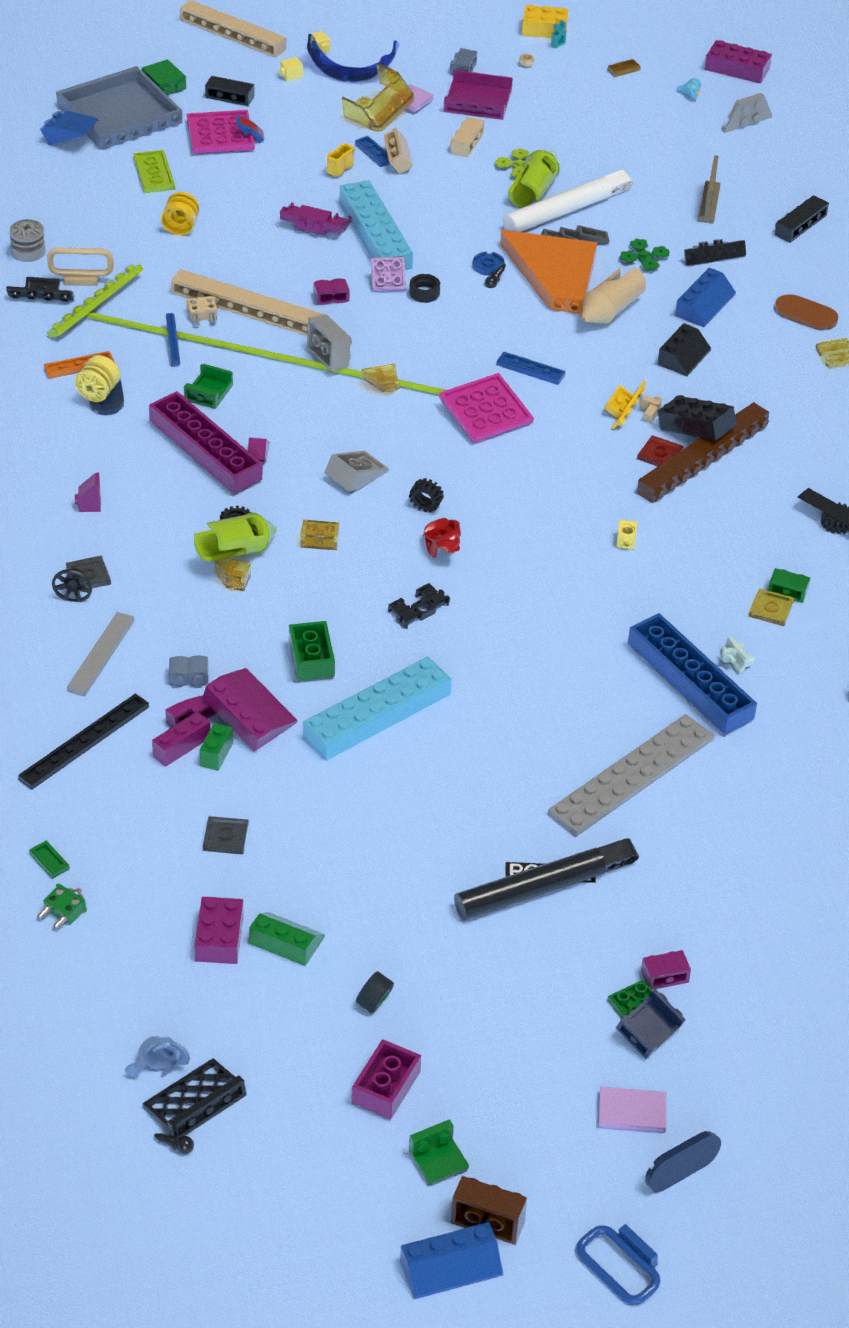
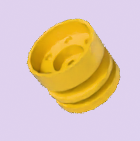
[161,192,200,236]

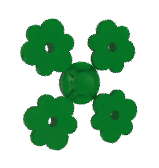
[620,238,670,270]

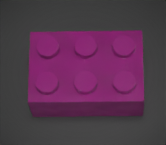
[195,896,244,964]
[352,1039,422,1119]

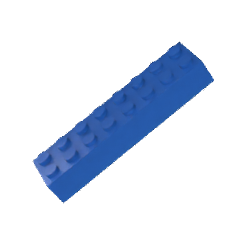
[628,613,757,735]

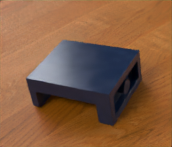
[616,989,686,1059]

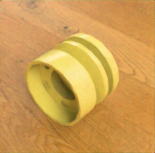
[74,355,121,402]

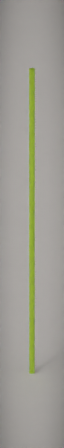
[87,312,446,395]

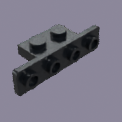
[684,239,746,266]
[6,277,75,302]

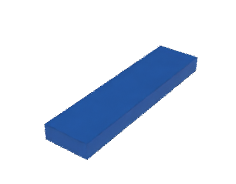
[496,351,566,385]

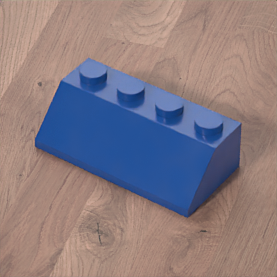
[675,267,736,327]
[400,1222,503,1300]

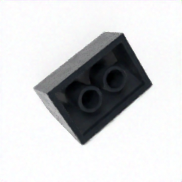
[658,323,711,377]

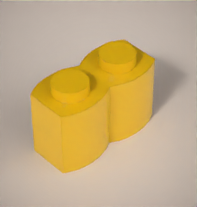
[327,143,354,177]

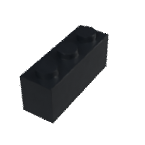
[205,75,254,106]

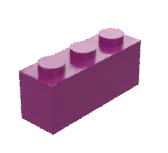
[152,711,211,767]

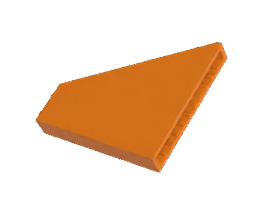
[500,229,597,314]

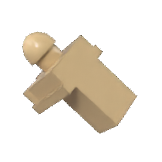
[639,395,661,423]

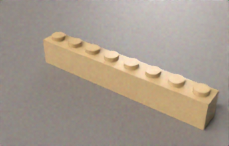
[180,0,286,58]

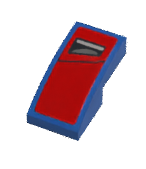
[236,115,265,143]

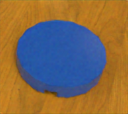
[472,252,505,276]

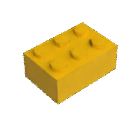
[522,4,569,38]

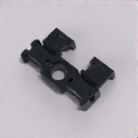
[388,583,450,629]

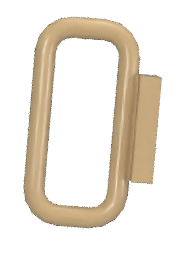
[47,247,114,286]

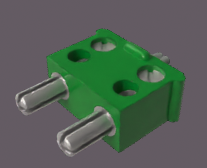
[37,884,87,930]

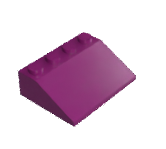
[202,668,298,752]

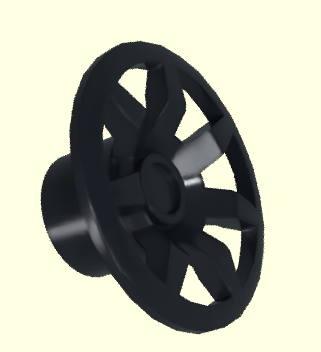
[52,568,92,602]

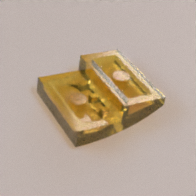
[815,338,849,368]

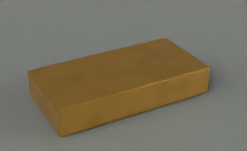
[607,59,641,77]

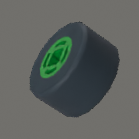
[356,971,394,1014]

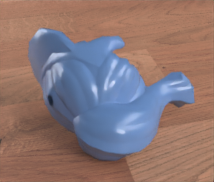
[125,1036,190,1077]

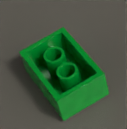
[289,621,335,681]

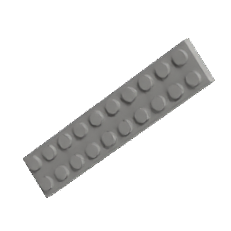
[548,714,714,837]

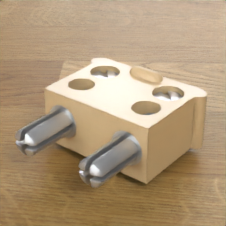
[186,295,217,326]

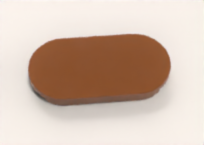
[775,294,838,330]

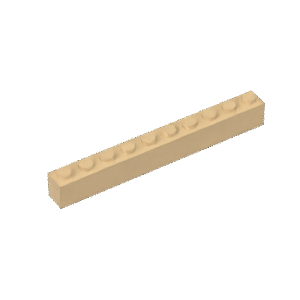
[171,269,329,336]

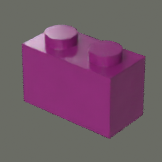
[641,950,691,990]

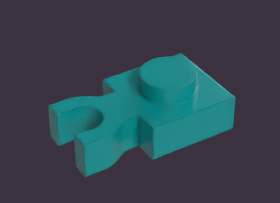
[551,20,567,49]

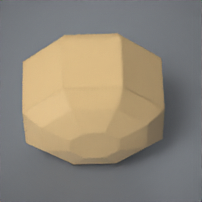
[519,53,534,67]

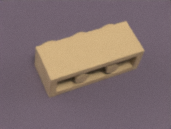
[449,116,485,158]
[383,127,413,174]

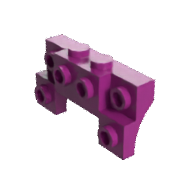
[280,202,351,235]

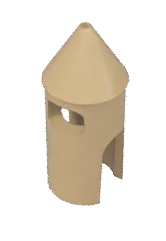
[582,267,646,324]

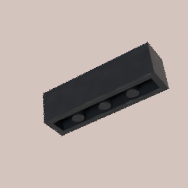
[775,195,829,243]

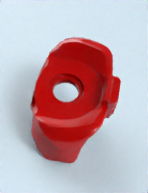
[423,518,461,558]

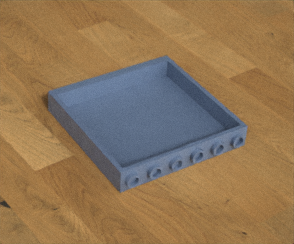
[56,66,183,150]

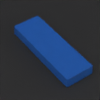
[355,136,390,167]

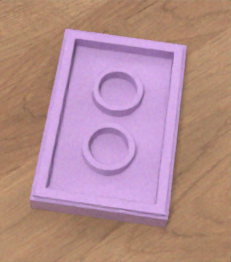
[599,1087,666,1133]

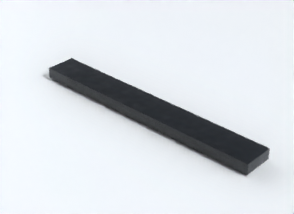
[18,693,149,790]

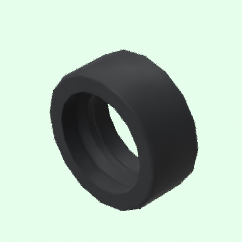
[409,274,441,303]

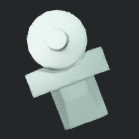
[721,637,754,673]

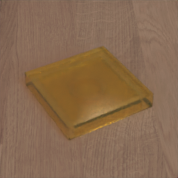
[748,589,795,626]

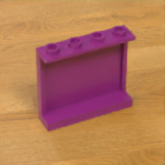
[444,70,513,120]

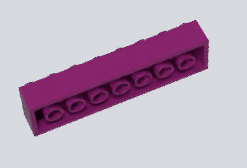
[149,391,263,494]

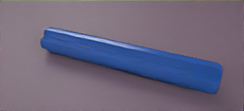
[165,313,180,366]

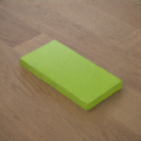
[133,150,175,193]

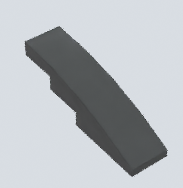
[541,225,610,245]

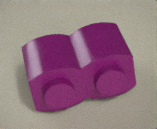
[313,278,350,305]

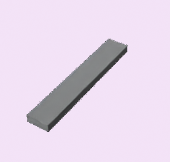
[67,612,134,696]

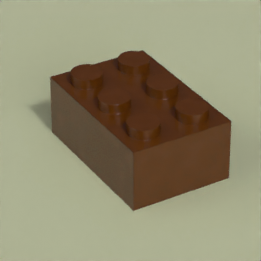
[451,1176,527,1245]

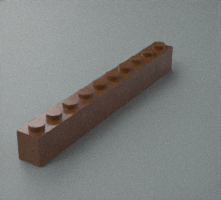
[637,402,769,503]

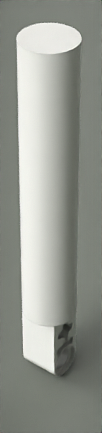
[503,170,634,232]

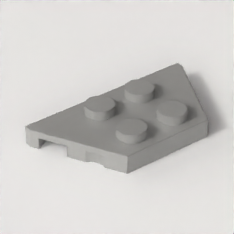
[721,93,773,133]

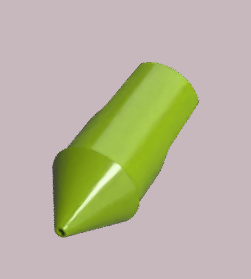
[508,150,560,209]
[194,512,277,562]

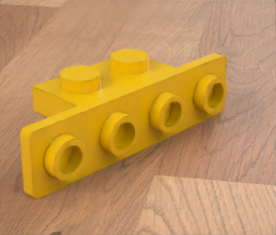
[604,380,647,430]

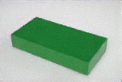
[29,840,70,879]

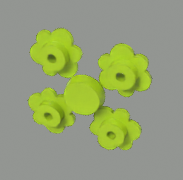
[495,148,529,177]

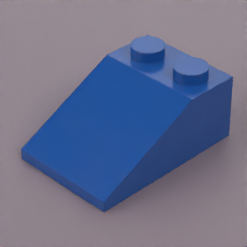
[40,110,98,145]

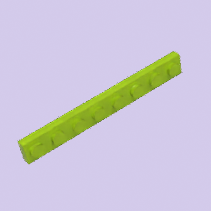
[46,264,144,338]

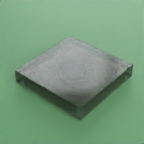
[65,555,111,591]
[203,816,249,855]

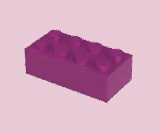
[705,40,772,84]

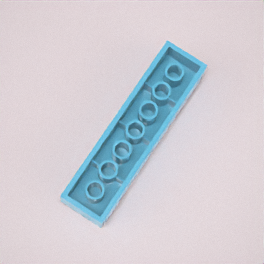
[339,180,413,270]
[303,656,452,761]

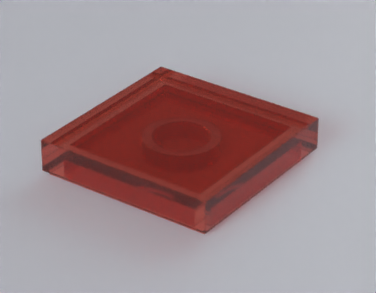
[637,435,684,467]

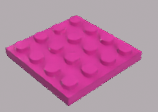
[186,110,255,154]
[439,373,534,443]

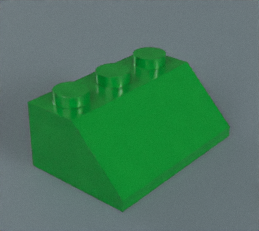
[249,912,325,966]

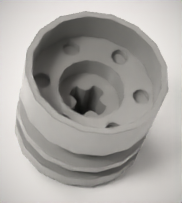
[9,219,46,262]

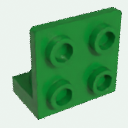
[409,1119,469,1185]

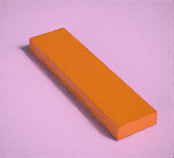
[43,351,115,379]

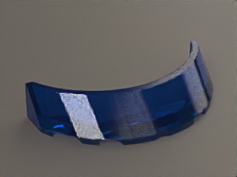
[307,34,399,82]

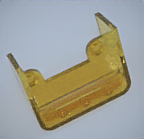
[341,63,414,132]

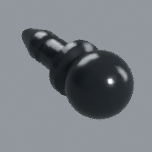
[484,264,506,288]
[154,1133,194,1154]

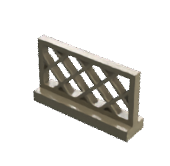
[698,155,721,224]

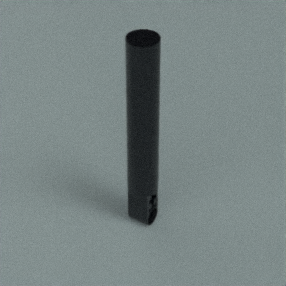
[454,838,639,920]

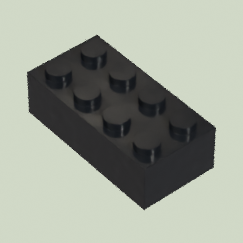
[657,395,737,441]

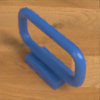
[576,1224,661,1305]

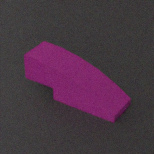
[165,695,217,728]

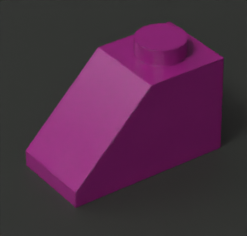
[248,438,269,462]
[75,472,101,512]

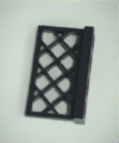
[142,1058,247,1137]

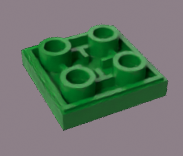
[607,979,653,1018]

